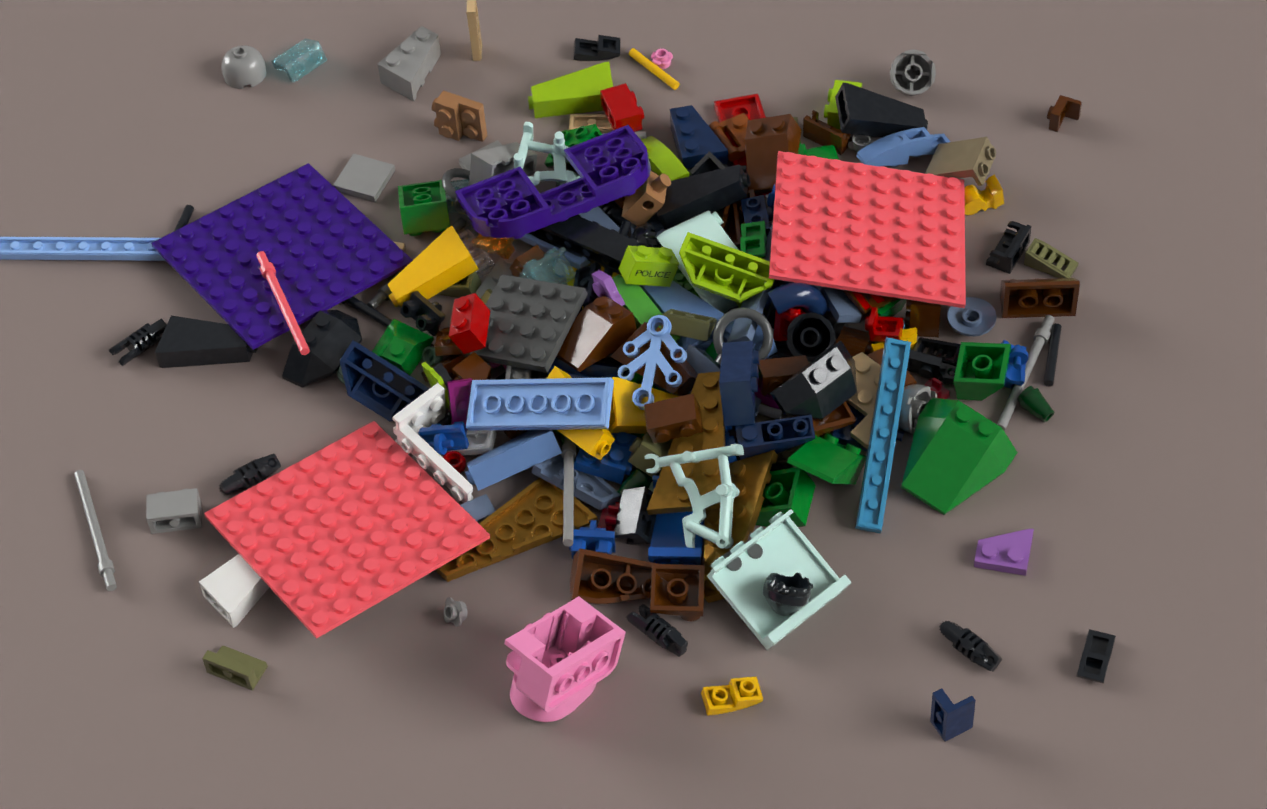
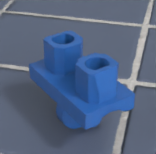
[1001,340,1029,388]
[419,421,469,455]
[569,520,616,559]

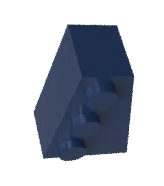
[670,105,729,168]
[719,341,760,426]

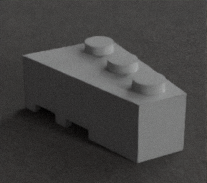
[378,26,441,101]
[469,142,537,186]

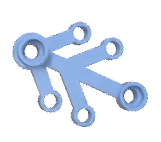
[618,315,687,410]

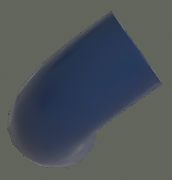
[768,282,828,315]

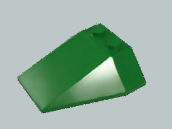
[901,398,1018,515]

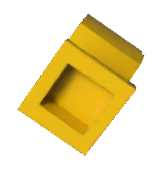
[964,174,1004,215]

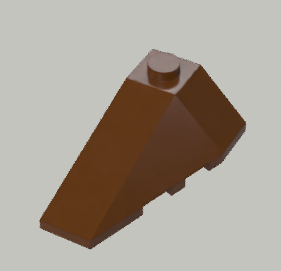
[570,548,657,605]

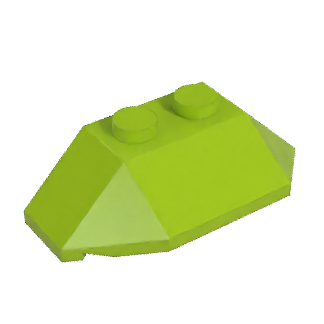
[679,232,775,303]

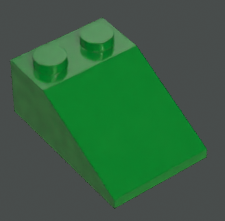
[398,180,450,236]
[787,433,866,485]
[756,467,816,527]

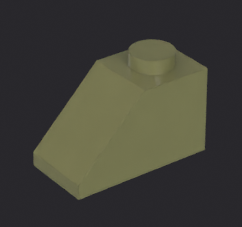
[628,432,673,478]

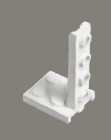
[392,383,473,503]

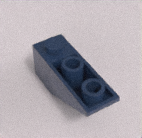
[735,415,815,460]

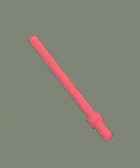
[256,251,310,355]

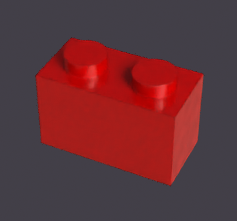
[600,83,645,132]
[449,293,491,354]

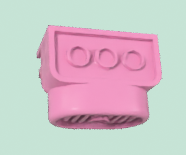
[504,596,626,722]

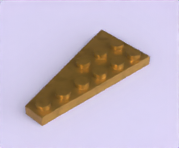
[435,477,598,582]

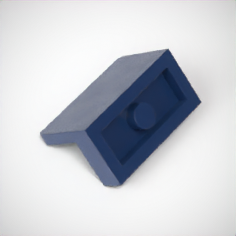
[930,688,976,742]

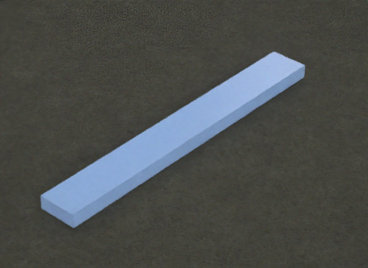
[0,237,166,261]

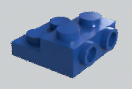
[574,432,637,484]

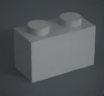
[146,488,202,534]

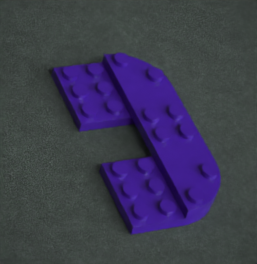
[455,125,651,239]

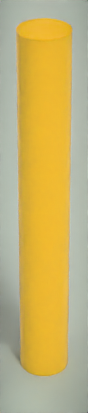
[629,48,680,90]

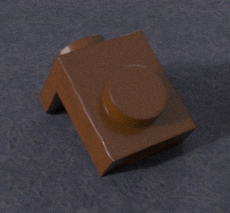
[1047,95,1082,132]

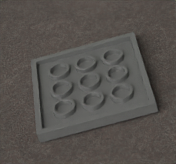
[461,274,588,373]

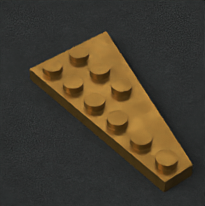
[647,371,725,515]
[704,450,778,603]

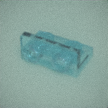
[271,38,327,82]
[520,247,575,285]

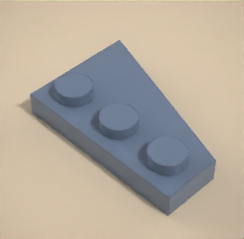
[532,455,621,510]

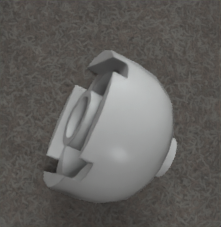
[221,45,267,89]
[889,49,936,96]
[898,384,937,435]

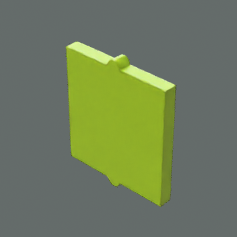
[421,362,450,411]

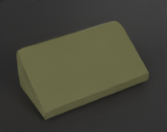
[660,309,717,341]

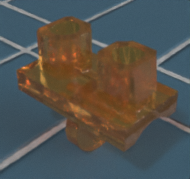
[471,233,515,259]

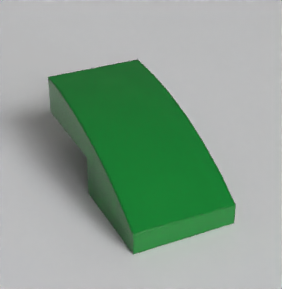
[740,221,767,258]

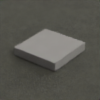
[333,154,395,202]

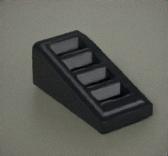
[913,337,961,366]

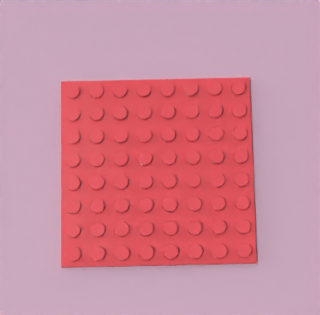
[769,151,966,308]
[204,421,490,639]

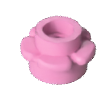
[651,49,673,69]

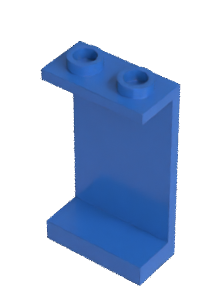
[648,476,704,565]

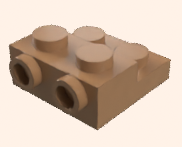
[432,90,487,142]

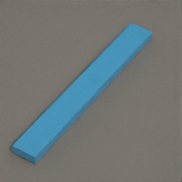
[855,337,911,533]

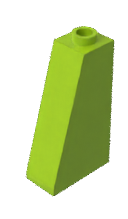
[528,61,613,118]

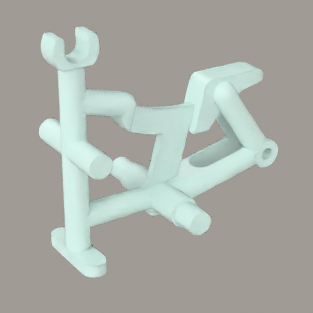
[513,122,581,186]
[644,444,744,549]

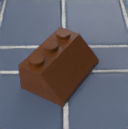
[1000,278,1080,318]

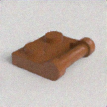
[709,113,749,161]

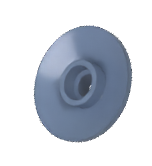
[947,297,997,337]

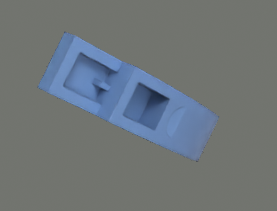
[856,127,950,167]

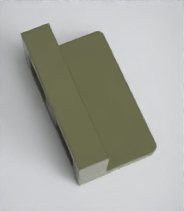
[202,646,268,690]

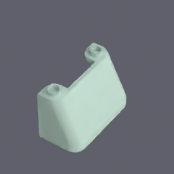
[656,210,739,314]

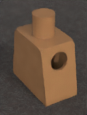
[622,171,671,226]

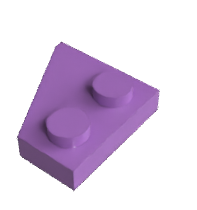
[592,270,625,306]
[974,529,1034,576]

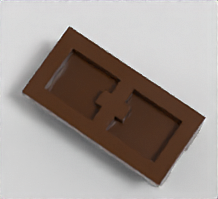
[803,110,853,155]

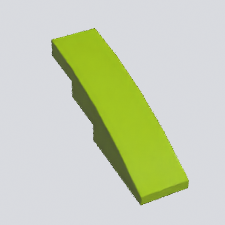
[641,136,690,181]

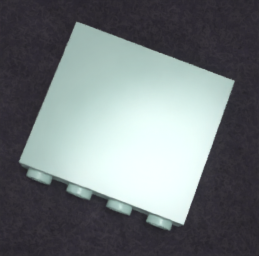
[707,509,852,650]

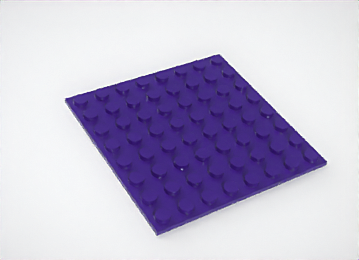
[151,163,413,350]

